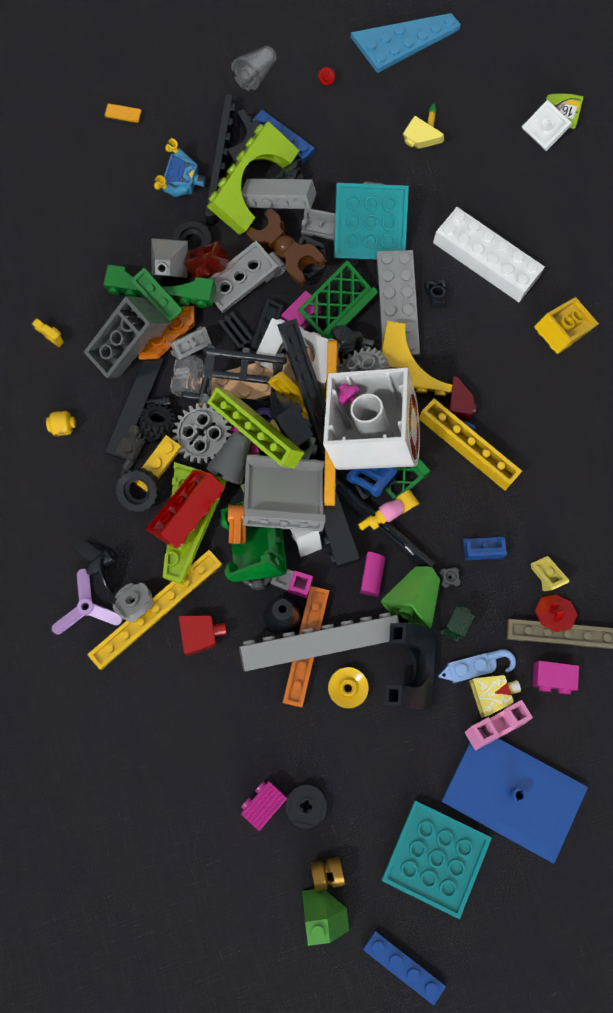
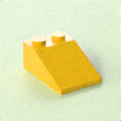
[534,297,599,354]

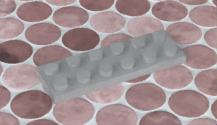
[376,250,420,356]

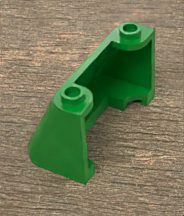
[220,501,287,582]

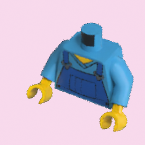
[154,138,206,198]

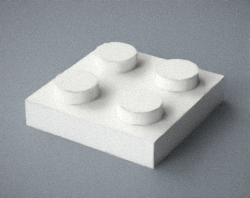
[522,100,572,151]

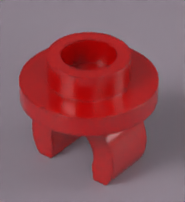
[318,67,335,85]

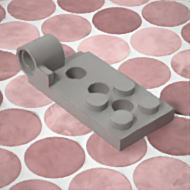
[208,241,286,314]

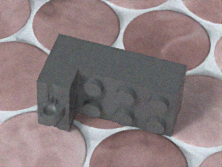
[84,296,170,379]

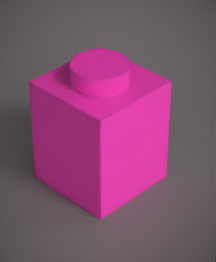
[288,571,313,599]

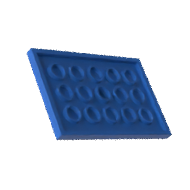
[441,738,588,864]

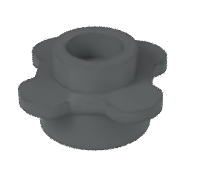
[440,567,461,588]

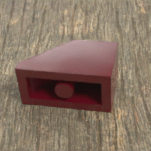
[448,376,476,420]

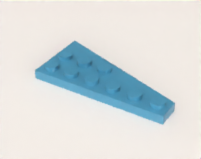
[350,13,461,73]

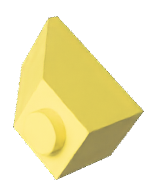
[403,116,444,149]

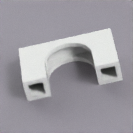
[255,318,340,390]

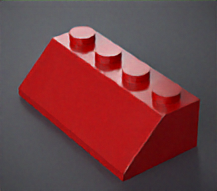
[146,470,225,549]

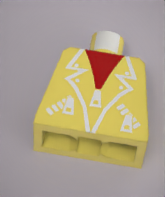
[469,675,521,718]

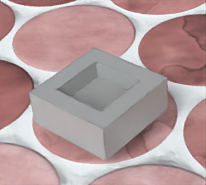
[270,569,294,591]

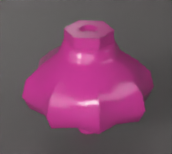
[339,383,360,406]

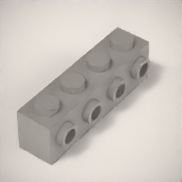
[242,179,317,209]

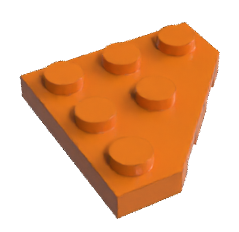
[139,306,195,359]

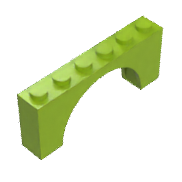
[207,121,300,235]

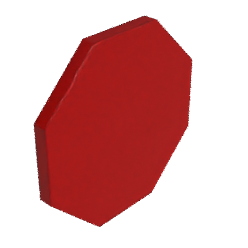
[535,594,577,632]

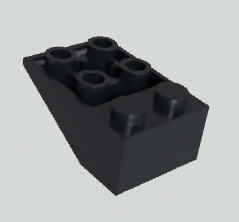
[269,391,314,446]

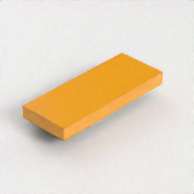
[105,104,142,123]

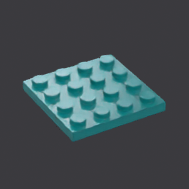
[334,183,409,260]
[381,800,492,919]

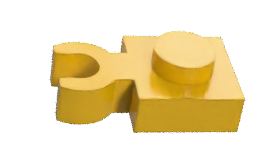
[32,318,64,347]

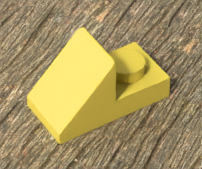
[531,556,569,591]

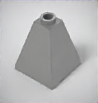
[151,238,188,278]

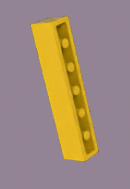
[419,398,522,491]

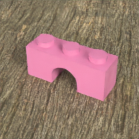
[465,700,533,751]

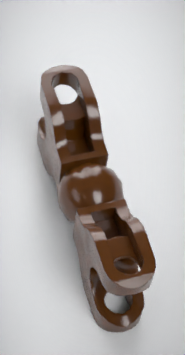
[245,208,326,286]

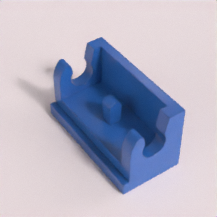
[463,537,507,560]

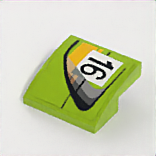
[546,94,583,129]

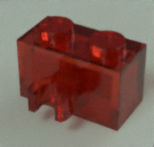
[184,241,229,278]

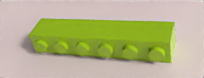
[207,387,305,469]

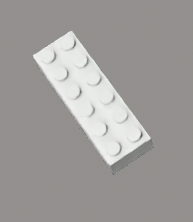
[433,207,544,302]

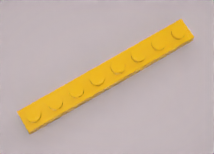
[87,550,222,670]

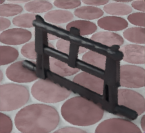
[181,343,287,410]

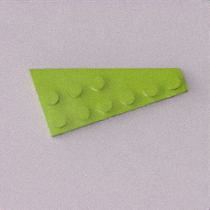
[163,462,227,585]

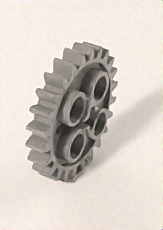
[338,347,390,373]
[172,403,233,464]

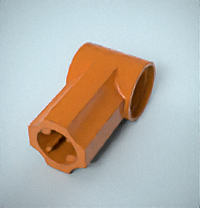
[228,505,246,544]

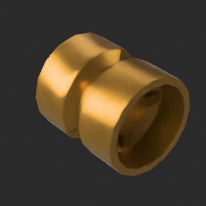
[310,856,345,892]

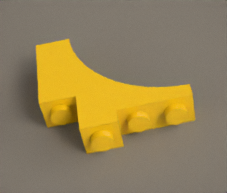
[381,321,452,397]

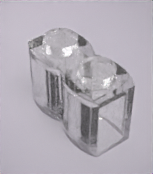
[171,355,204,397]

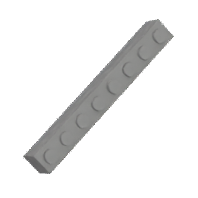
[239,612,399,671]

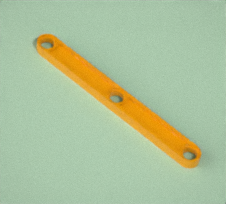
[324,340,338,506]

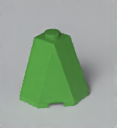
[381,566,440,629]
[302,889,349,946]

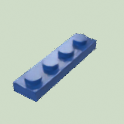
[252,110,315,163]
[363,930,446,1005]

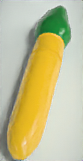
[427,103,436,127]

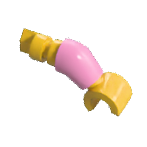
[358,490,420,531]

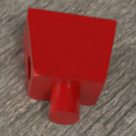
[179,616,227,656]

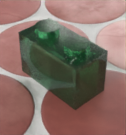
[440,606,475,642]

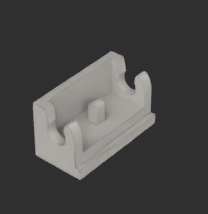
[301,209,335,240]
[168,326,211,360]

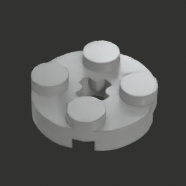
[113,583,154,622]

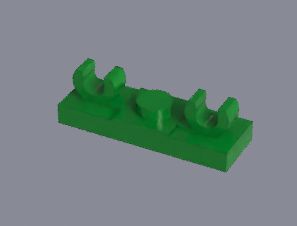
[130,268,183,323]

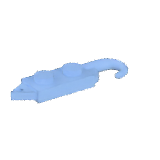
[438,649,516,683]

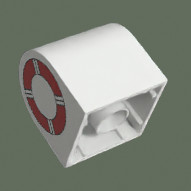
[323,368,420,470]

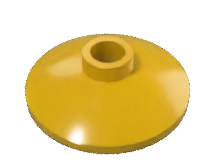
[328,667,369,708]

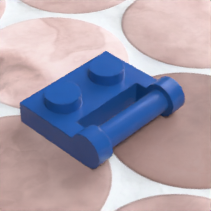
[347,467,397,497]

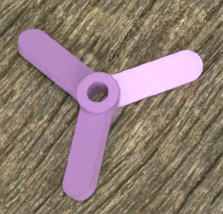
[52,569,123,634]

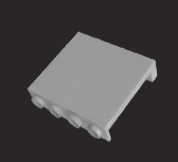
[243,454,325,532]

